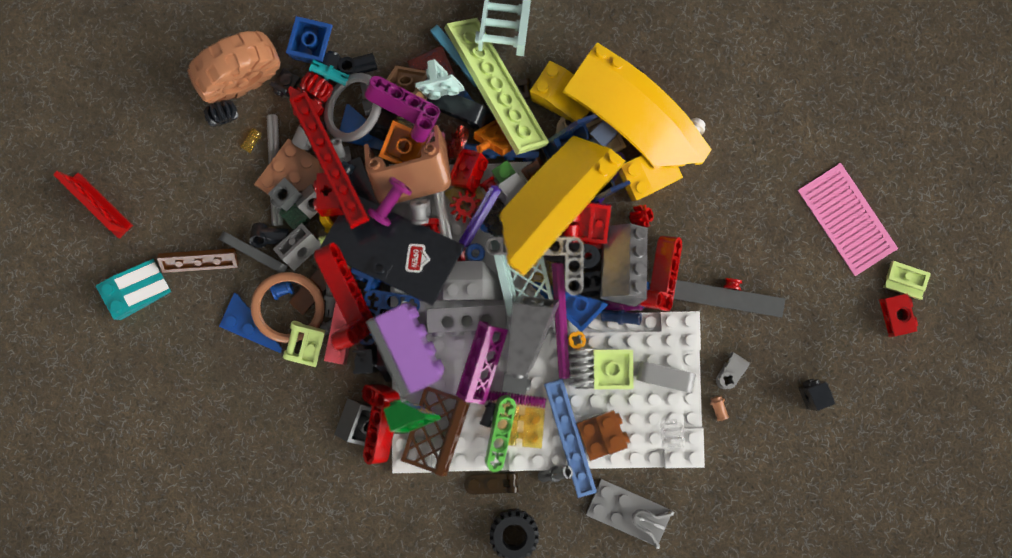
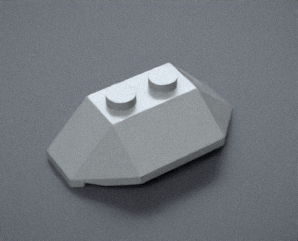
[436,261,503,301]

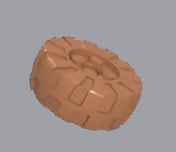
[188,31,280,103]

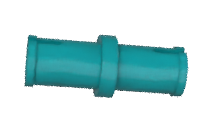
[309,59,349,86]

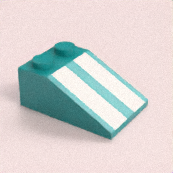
[96,259,171,320]

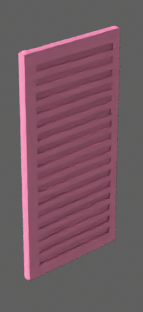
[798,163,898,276]

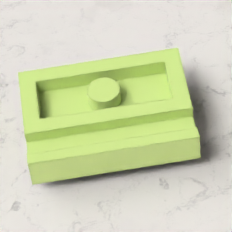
[883,261,931,300]

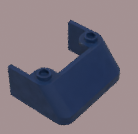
[543,114,631,203]

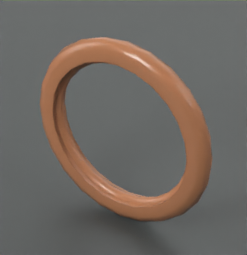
[251,272,325,343]

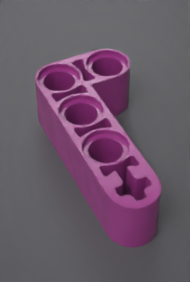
[365,76,440,142]

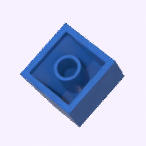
[286,16,333,63]

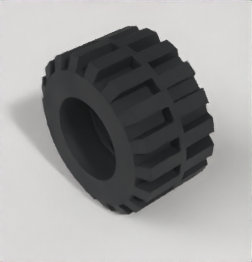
[490,509,539,558]

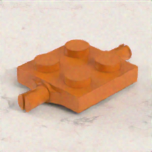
[473,119,513,156]

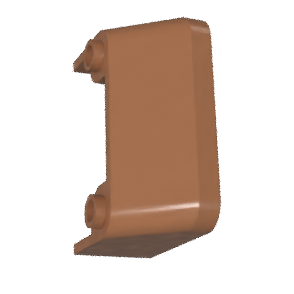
[364,125,451,204]

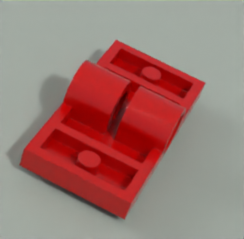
[560,202,611,244]

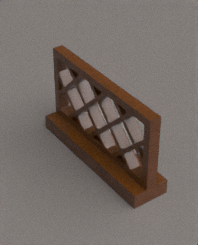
[401,386,471,477]

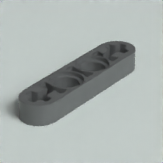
[219,231,288,273]

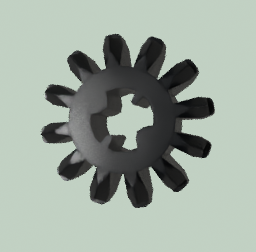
[204,100,238,127]

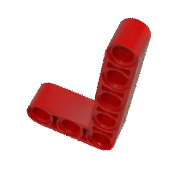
[314,243,374,351]

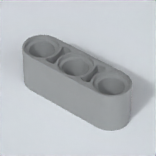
[636,361,696,393]

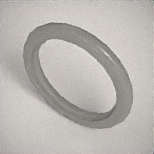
[324,73,382,142]

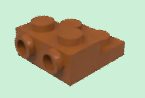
[576,410,630,461]

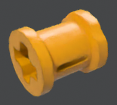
[568,331,586,349]

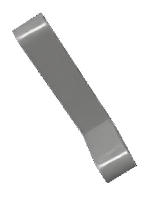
[485,236,584,295]

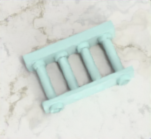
[475,0,531,56]

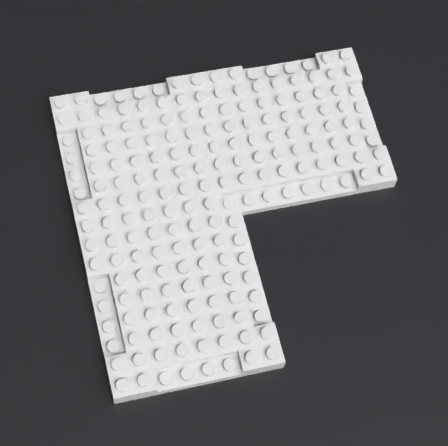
[389,162,705,473]

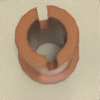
[710,395,729,421]

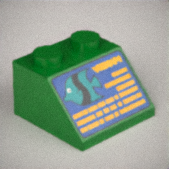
[384,400,441,433]

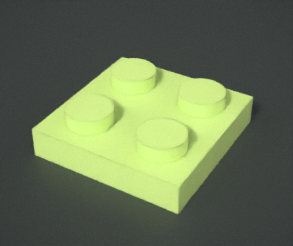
[593,350,634,389]

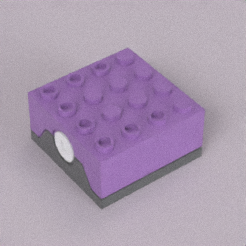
[367,304,445,398]

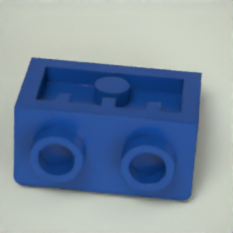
[351,268,381,293]

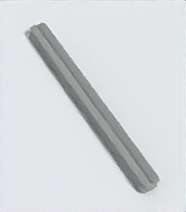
[267,114,283,227]

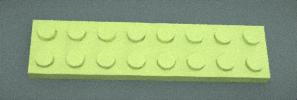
[444,18,549,155]

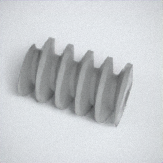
[569,349,594,389]

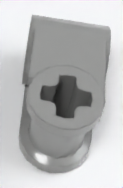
[410,198,431,225]
[716,352,750,389]

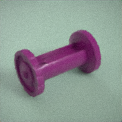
[367,177,413,226]

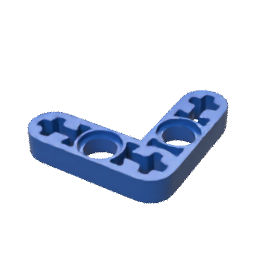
[360,290,420,346]

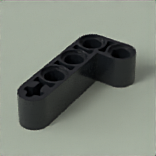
[426,95,493,129]

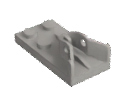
[586,479,674,549]

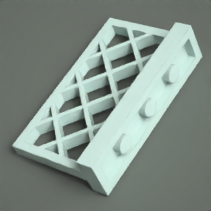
[491,240,554,315]

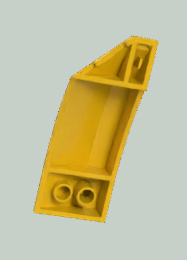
[563,42,712,169]
[500,135,625,276]

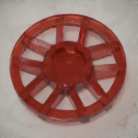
[447,125,469,160]

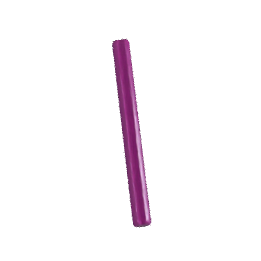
[552,262,570,379]

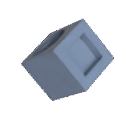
[589,120,619,147]

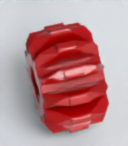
[300,72,334,102]
[449,190,481,224]

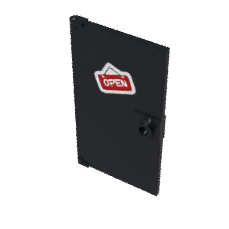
[320,195,465,306]

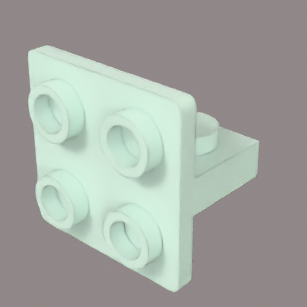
[415,59,464,100]

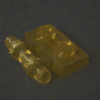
[508,406,545,449]

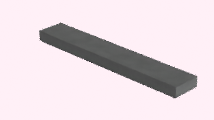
[674,280,785,318]

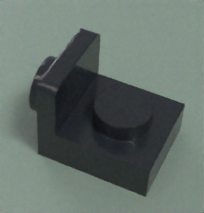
[269,68,300,97]

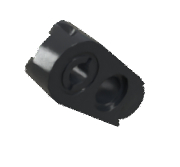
[543,241,600,269]

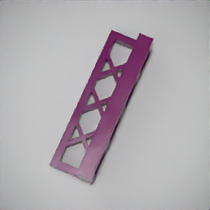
[456,320,509,405]

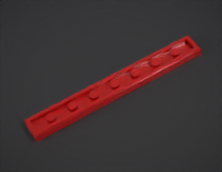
[289,91,369,229]

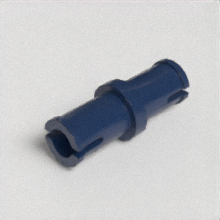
[601,309,642,326]

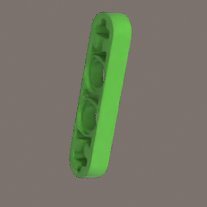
[485,395,516,472]

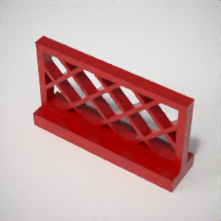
[53,171,133,239]

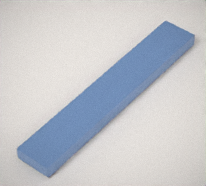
[544,379,597,498]

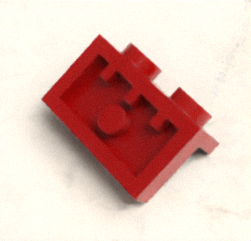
[450,149,488,194]

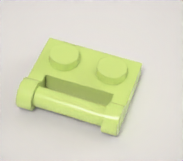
[283,321,326,367]

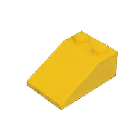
[530,61,590,122]
[618,155,683,202]

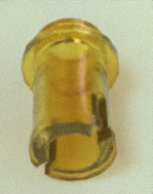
[240,128,262,153]

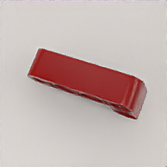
[640,236,682,311]
[362,384,400,464]

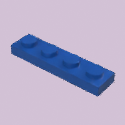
[462,143,539,162]

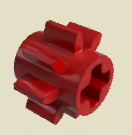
[629,205,654,227]

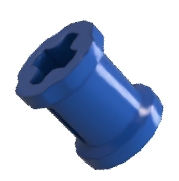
[270,282,294,300]

